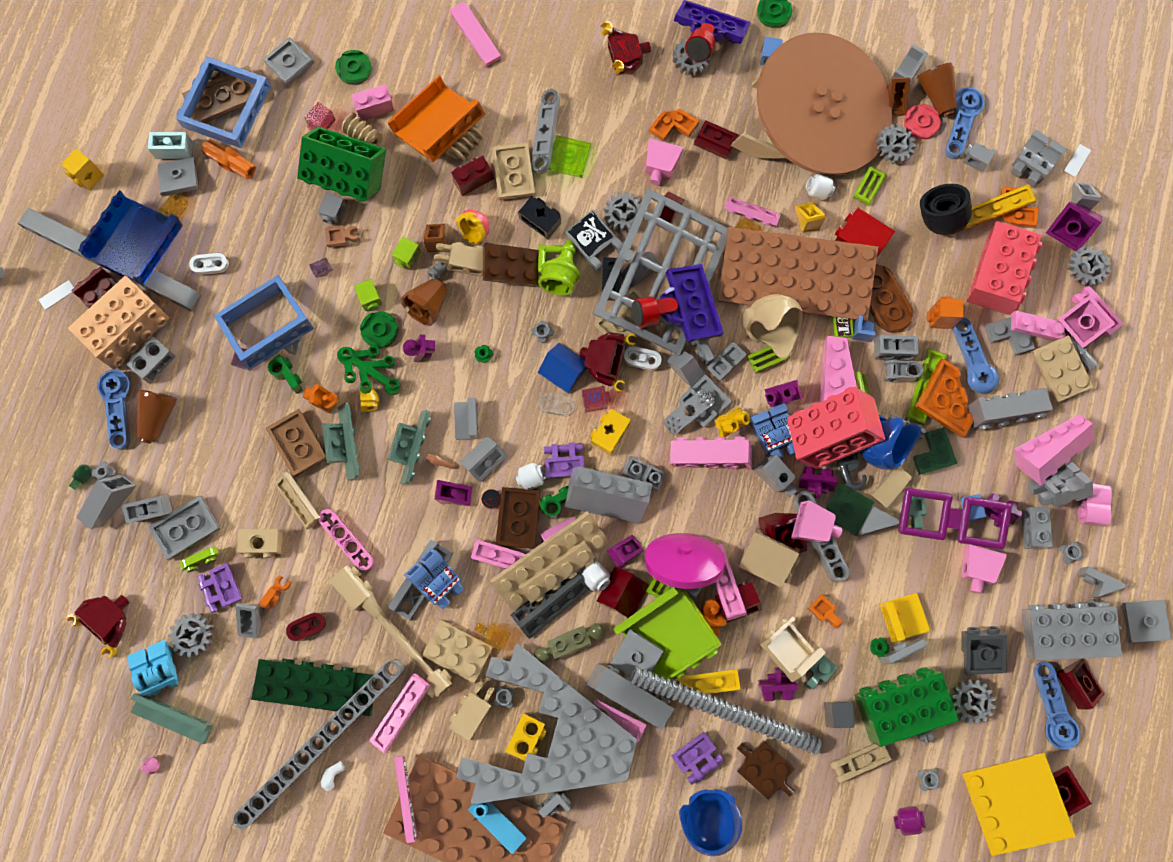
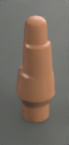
[426,453,455,469]

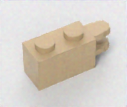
[434,242,483,277]
[449,679,496,741]

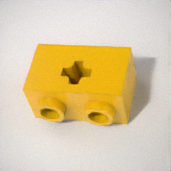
[61,148,104,191]
[590,408,631,456]

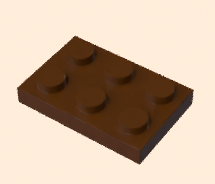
[482,243,539,287]
[495,487,541,549]

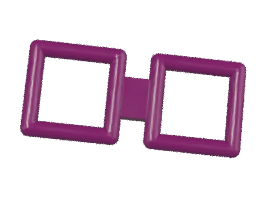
[898,488,1012,550]

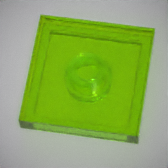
[549,135,591,178]

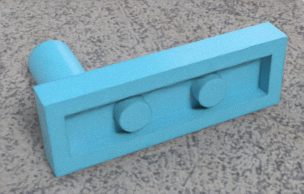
[468,802,527,854]

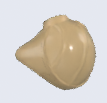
[743,294,803,359]

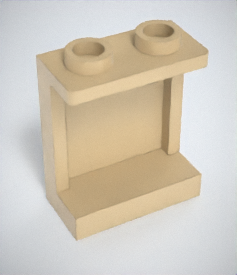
[738,528,801,588]
[760,616,825,682]

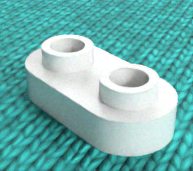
[189,253,229,275]
[624,346,661,371]

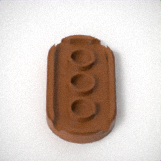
[869,264,913,333]

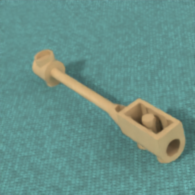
[328,565,453,699]

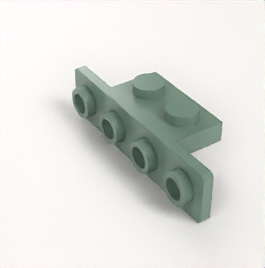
[322,402,360,481]
[387,410,431,485]

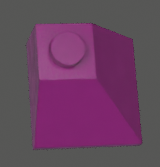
[1046,202,1103,251]

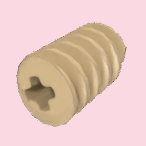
[342,112,382,146]
[446,124,484,160]

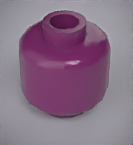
[894,807,926,836]

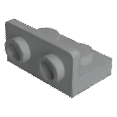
[538,791,571,818]

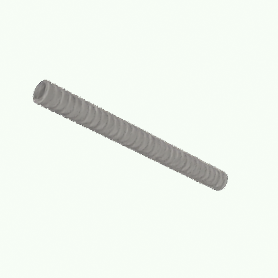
[630,666,823,755]

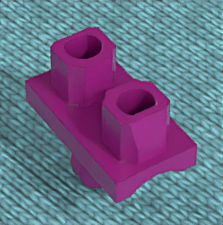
[402,334,435,362]
[764,379,803,407]
[799,467,837,498]
[984,493,1022,528]
[758,667,798,701]

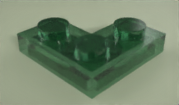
[913,427,957,475]

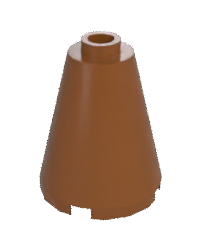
[917,62,957,117]
[136,389,177,444]

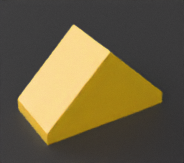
[795,202,825,233]

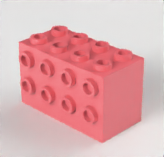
[966,221,1042,315]
[787,387,885,469]

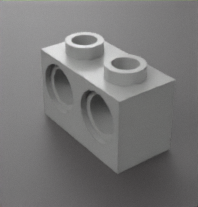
[874,335,918,361]
[126,337,176,384]
[122,494,173,524]
[1022,507,1052,550]

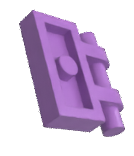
[544,442,584,479]
[198,563,243,613]
[671,731,724,785]

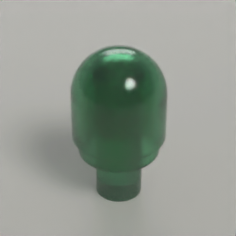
[69,464,92,490]

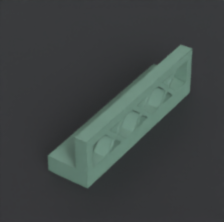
[131,693,214,744]

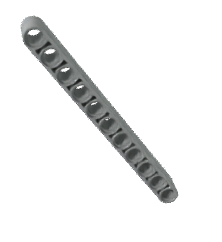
[17,208,201,311]
[233,659,404,829]

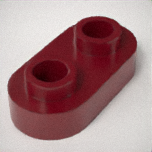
[286,613,326,641]

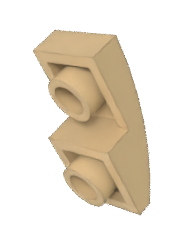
[872,466,912,508]

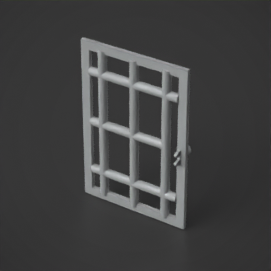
[593,188,728,355]

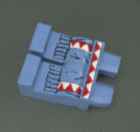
[749,403,795,460]
[404,548,464,609]

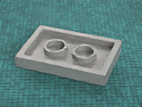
[149,496,221,561]

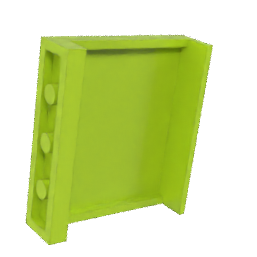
[613,587,722,679]

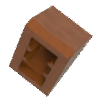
[887,77,911,115]
[424,224,446,252]

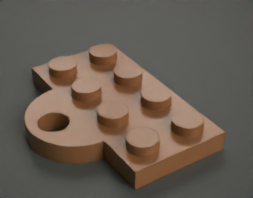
[182,65,255,123]

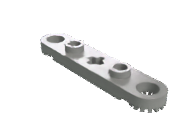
[531,88,560,174]

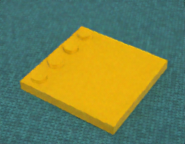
[962,752,1076,856]

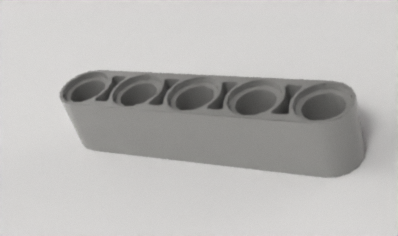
[793,491,849,583]

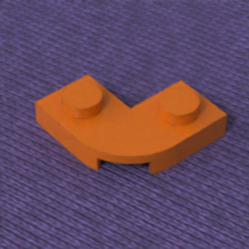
[649,109,699,141]
[1000,186,1039,228]

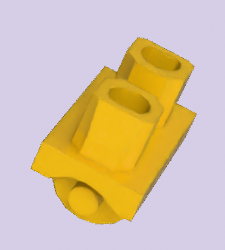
[715,407,750,437]

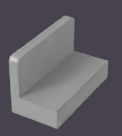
[454,398,478,440]
[460,436,507,483]

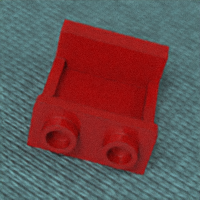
[835,207,895,257]

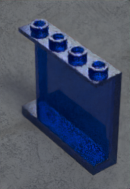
[78,190,183,286]

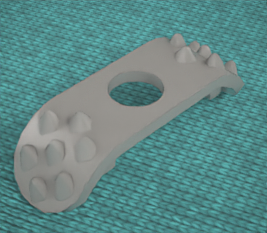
[664,389,715,434]

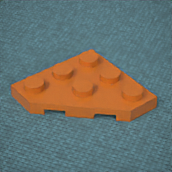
[915,359,974,438]

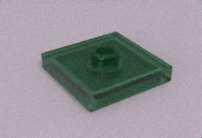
[826,483,874,536]

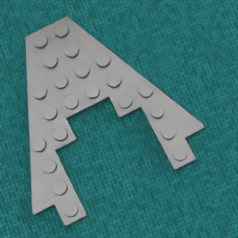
[456,644,637,804]

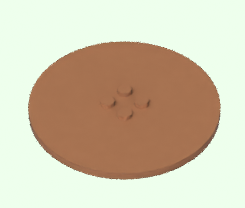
[757,32,892,176]

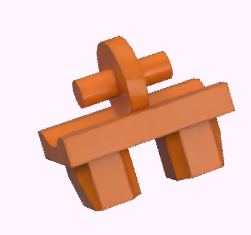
[303,384,338,413]
[698,599,727,635]

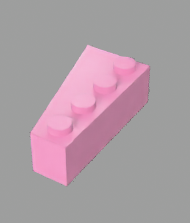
[820,336,857,402]
[1014,414,1094,486]
[670,437,753,470]

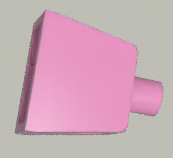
[645,138,683,185]
[791,500,842,543]
[962,544,1007,594]

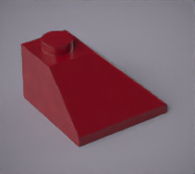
[759,513,807,553]

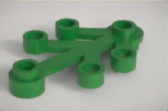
[337,346,400,395]

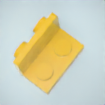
[879,593,930,642]

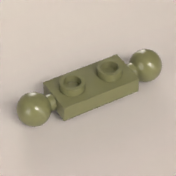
[534,623,605,663]

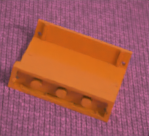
[387,75,485,163]

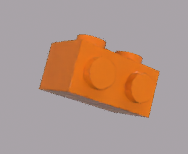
[926,296,964,329]

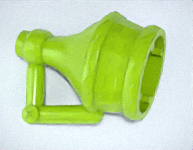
[538,240,580,296]

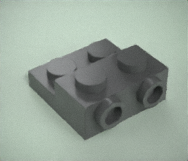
[961,626,1007,675]

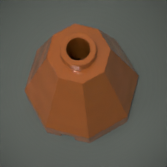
[401,279,447,326]

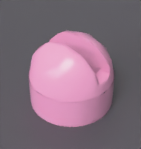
[140,756,159,775]

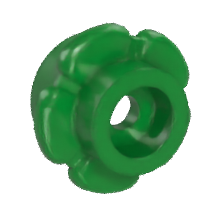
[474,345,493,363]
[870,637,890,657]

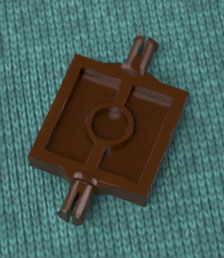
[737,740,795,800]

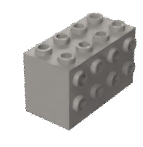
[1022,602,1122,660]

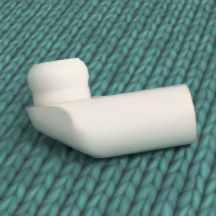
[320,761,345,791]

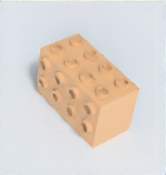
[68,275,170,370]

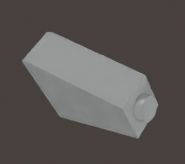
[76,474,136,529]

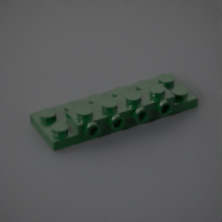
[251,658,377,716]

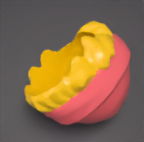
[456,209,489,245]

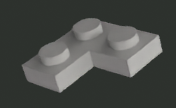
[984,317,1035,355]

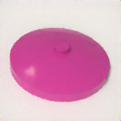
[645,533,725,589]

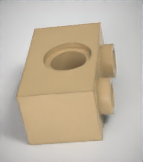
[237,529,283,558]

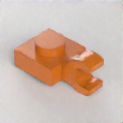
[259,575,292,609]
[807,594,843,629]

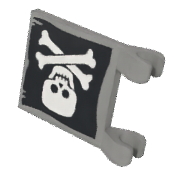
[565,209,623,271]

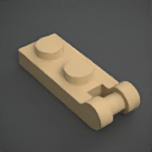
[830,743,891,783]

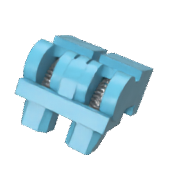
[127,640,179,697]

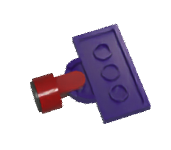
[674,0,750,62]
[632,264,724,342]

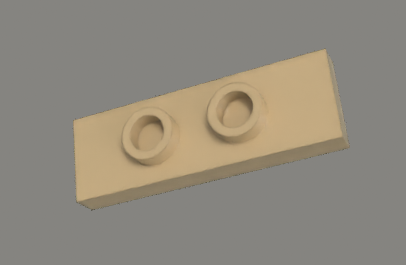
[275,471,320,529]

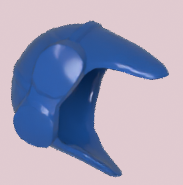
[859,415,921,470]
[679,789,742,856]

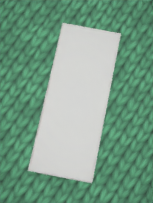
[1064,144,1091,177]
[39,280,74,310]

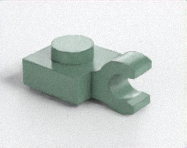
[909,496,927,529]
[804,655,838,690]

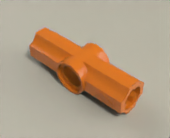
[201,139,256,180]

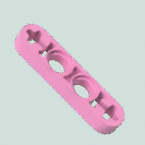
[318,509,374,571]

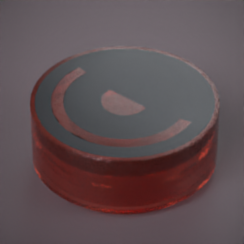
[481,489,501,509]

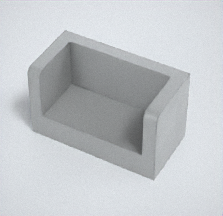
[892,45,928,83]

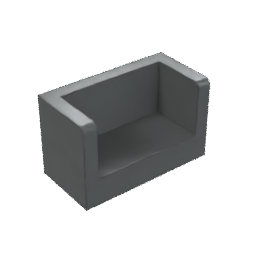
[824,702,855,728]

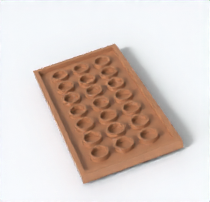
[718,227,878,321]
[383,755,567,862]

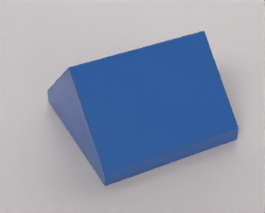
[538,343,588,394]

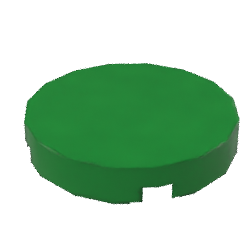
[757,0,793,28]
[335,50,372,85]
[360,311,398,348]

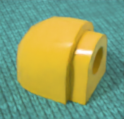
[360,386,380,412]

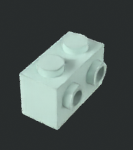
[148,132,193,159]

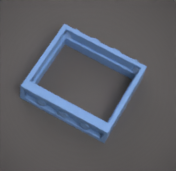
[176,57,271,149]
[214,275,314,370]

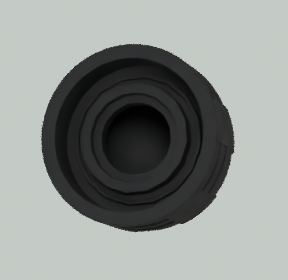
[920,184,972,236]

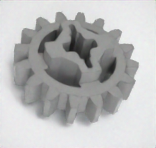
[672,37,711,76]
[876,124,916,164]
[604,192,640,232]
[1067,246,1111,287]
[168,613,214,657]
[950,679,996,724]

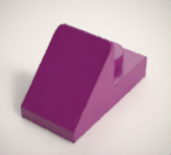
[434,480,472,506]
[607,534,644,567]

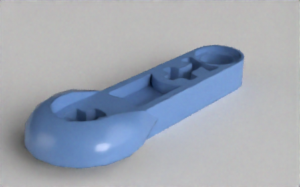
[945,87,985,159]
[952,317,999,394]
[97,370,130,450]
[1033,662,1080,750]

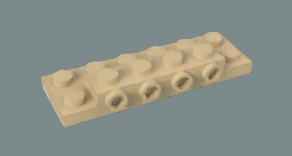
[490,511,610,611]

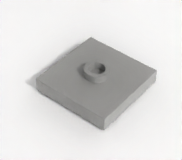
[263,37,314,86]
[158,157,198,197]
[1122,600,1171,643]
[611,629,665,677]
[878,639,927,664]

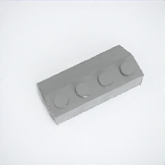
[565,466,652,524]

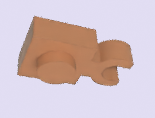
[325,225,359,248]

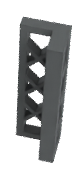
[510,572,590,639]

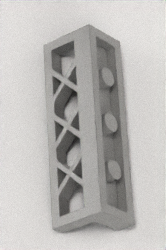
[388,539,453,621]

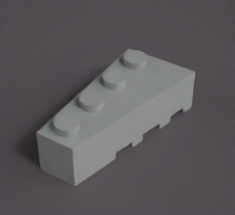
[968,388,1053,430]
[586,663,674,730]

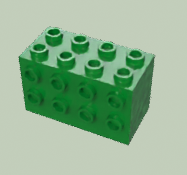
[297,126,386,202]
[854,667,959,747]

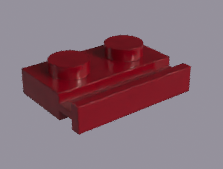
[694,120,738,160]

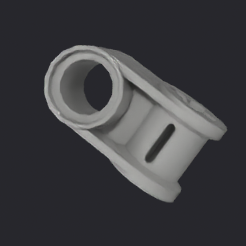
[884,360,923,383]

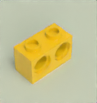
[505,713,547,761]

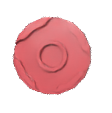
[904,104,941,139]

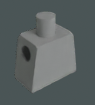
[753,454,798,497]

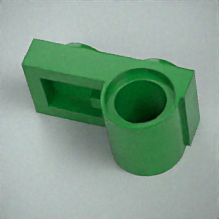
[267,354,303,394]
[539,486,569,519]

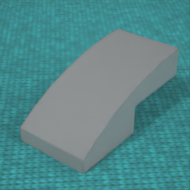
[707,342,747,381]

